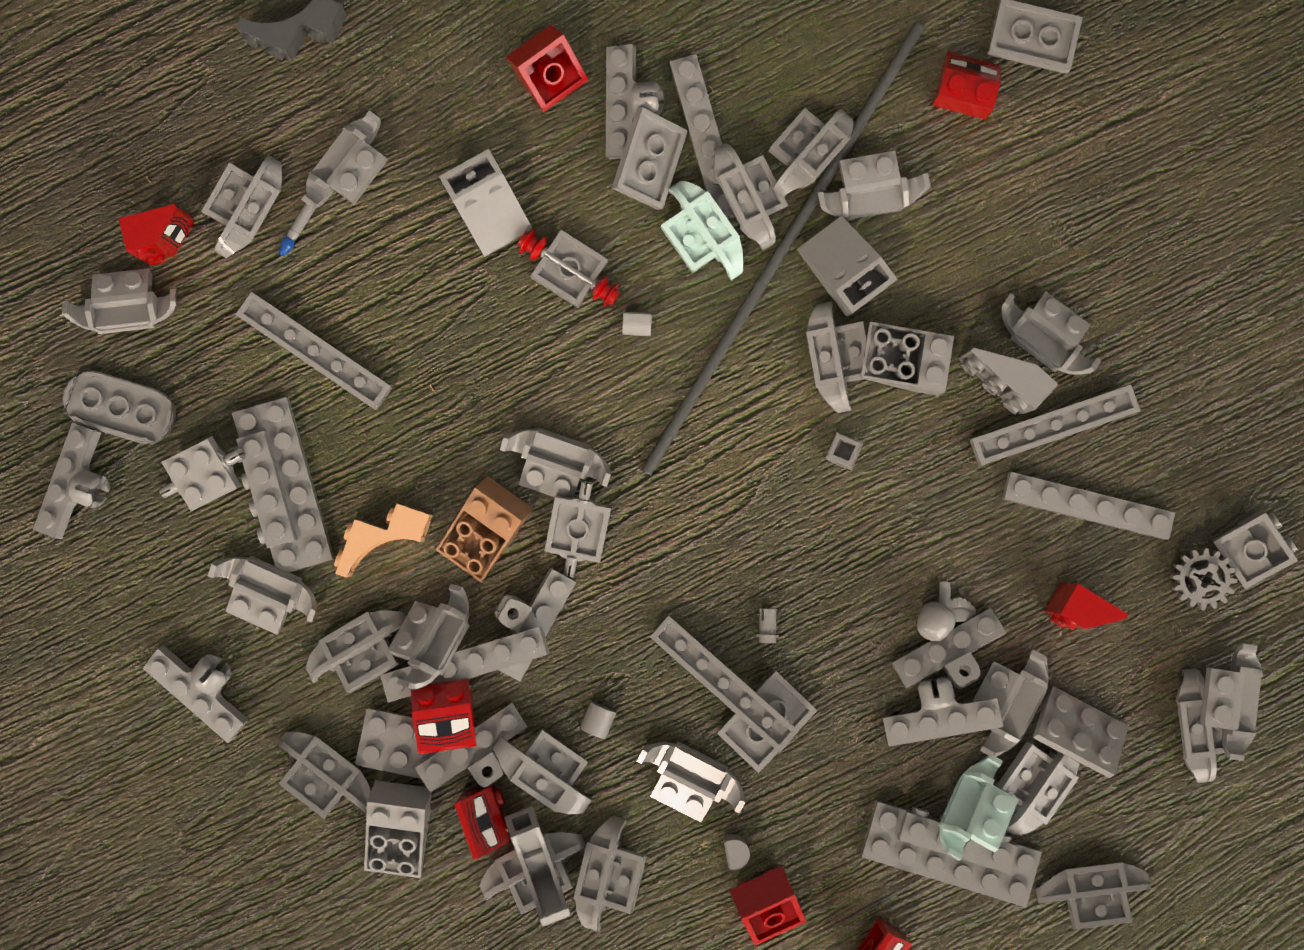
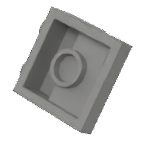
[1213,509,1298,589]

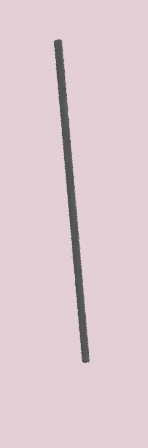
[642,23,925,476]

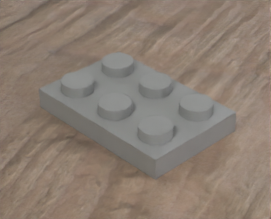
[987,0,1083,74]
[612,107,688,210]
[717,670,817,773]
[1033,686,1129,778]
[355,707,437,778]

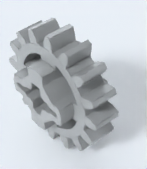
[1170,548,1237,610]

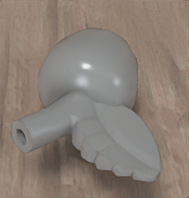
[917,582,976,642]

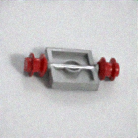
[518,229,621,308]

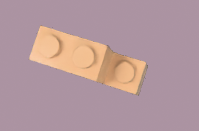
[334,504,433,577]

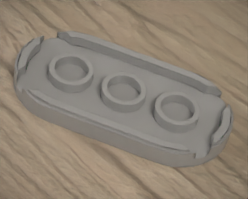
[63,371,176,444]

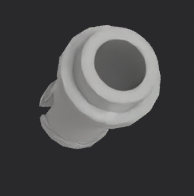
[756,609,779,643]

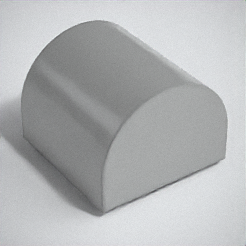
[623,312,652,336]
[826,432,863,470]
[580,701,617,739]
[723,834,750,870]

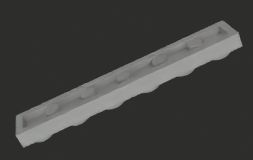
[669,54,736,219]
[235,292,393,410]
[970,385,1141,466]
[1002,472,1175,540]
[650,616,799,753]
[380,626,550,703]

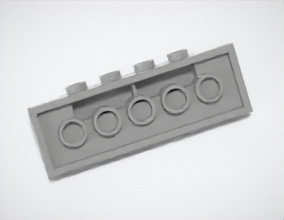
[232,397,335,573]
[860,800,1042,907]

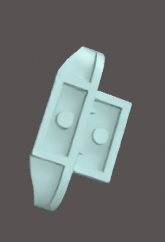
[661,181,743,280]
[938,756,1019,861]

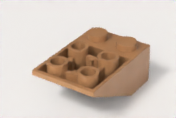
[436,476,533,583]

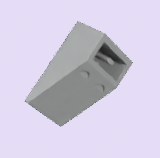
[439,149,533,257]
[796,216,898,317]
[860,322,954,396]
[958,348,1058,415]
[364,780,432,878]

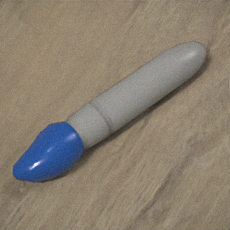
[279,203,315,256]

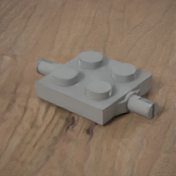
[159,436,245,511]
[544,481,612,577]

